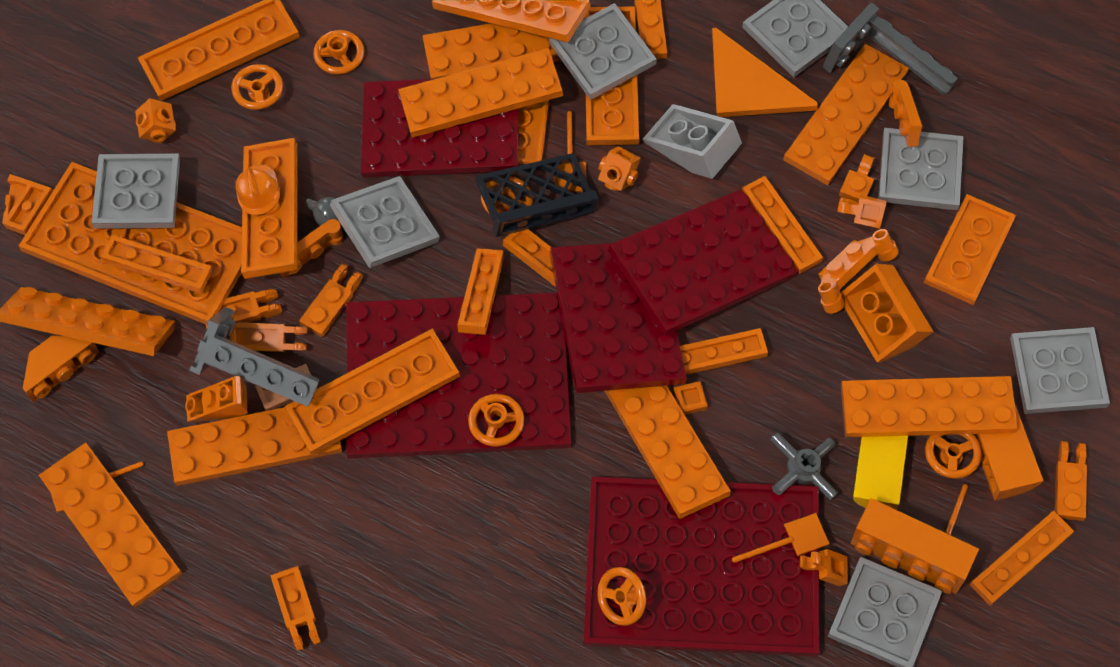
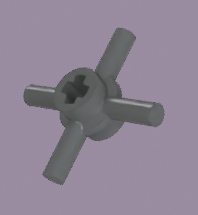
[770,432,838,501]

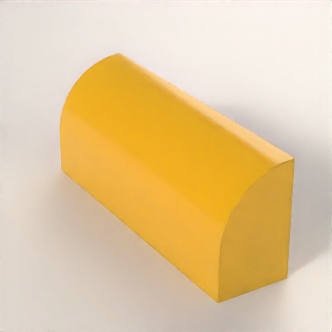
[853,436,908,510]

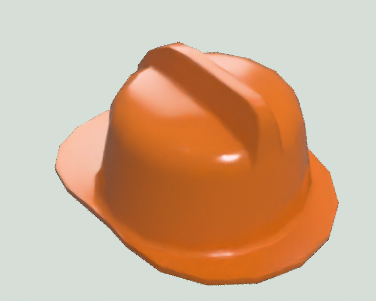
[236,164,280,215]

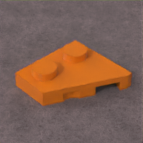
[2,174,53,235]

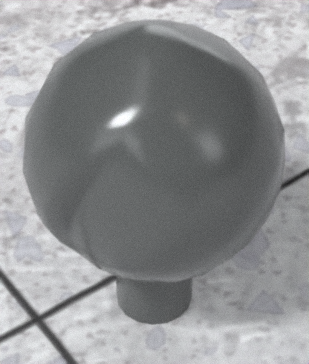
[305,197,341,226]

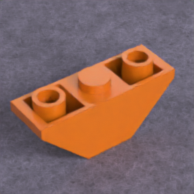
[23,336,100,402]
[185,376,248,422]

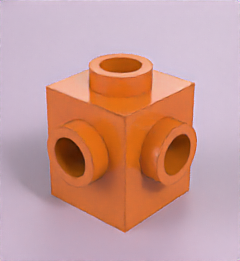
[135,98,176,143]
[598,146,641,191]

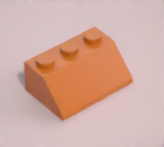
[841,264,934,363]

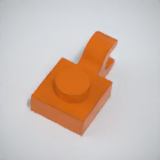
[839,154,874,202]
[837,195,887,229]
[800,549,848,586]

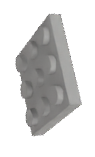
[742,0,848,77]
[549,3,656,100]
[878,128,963,210]
[92,153,180,229]
[330,176,440,268]
[1010,327,1110,414]
[828,557,942,667]

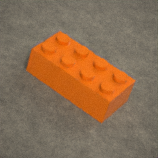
[850,498,979,594]

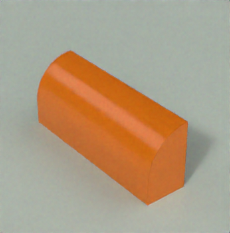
[974,402,1043,501]

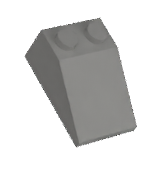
[643,104,742,179]

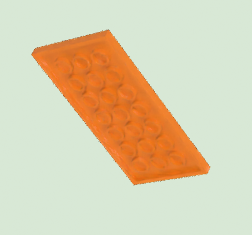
[19,162,242,324]

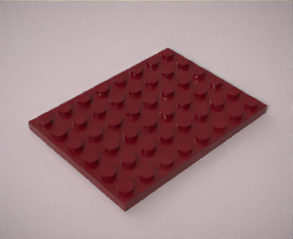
[346,292,571,459]
[583,477,819,657]

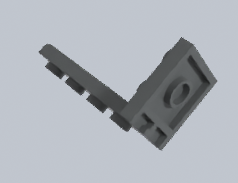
[823,2,958,95]
[189,307,320,407]

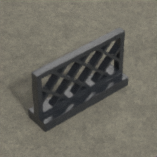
[475,153,599,237]

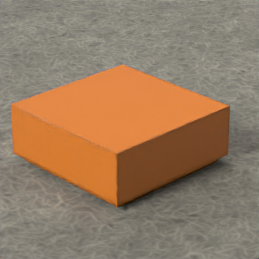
[673,381,708,415]

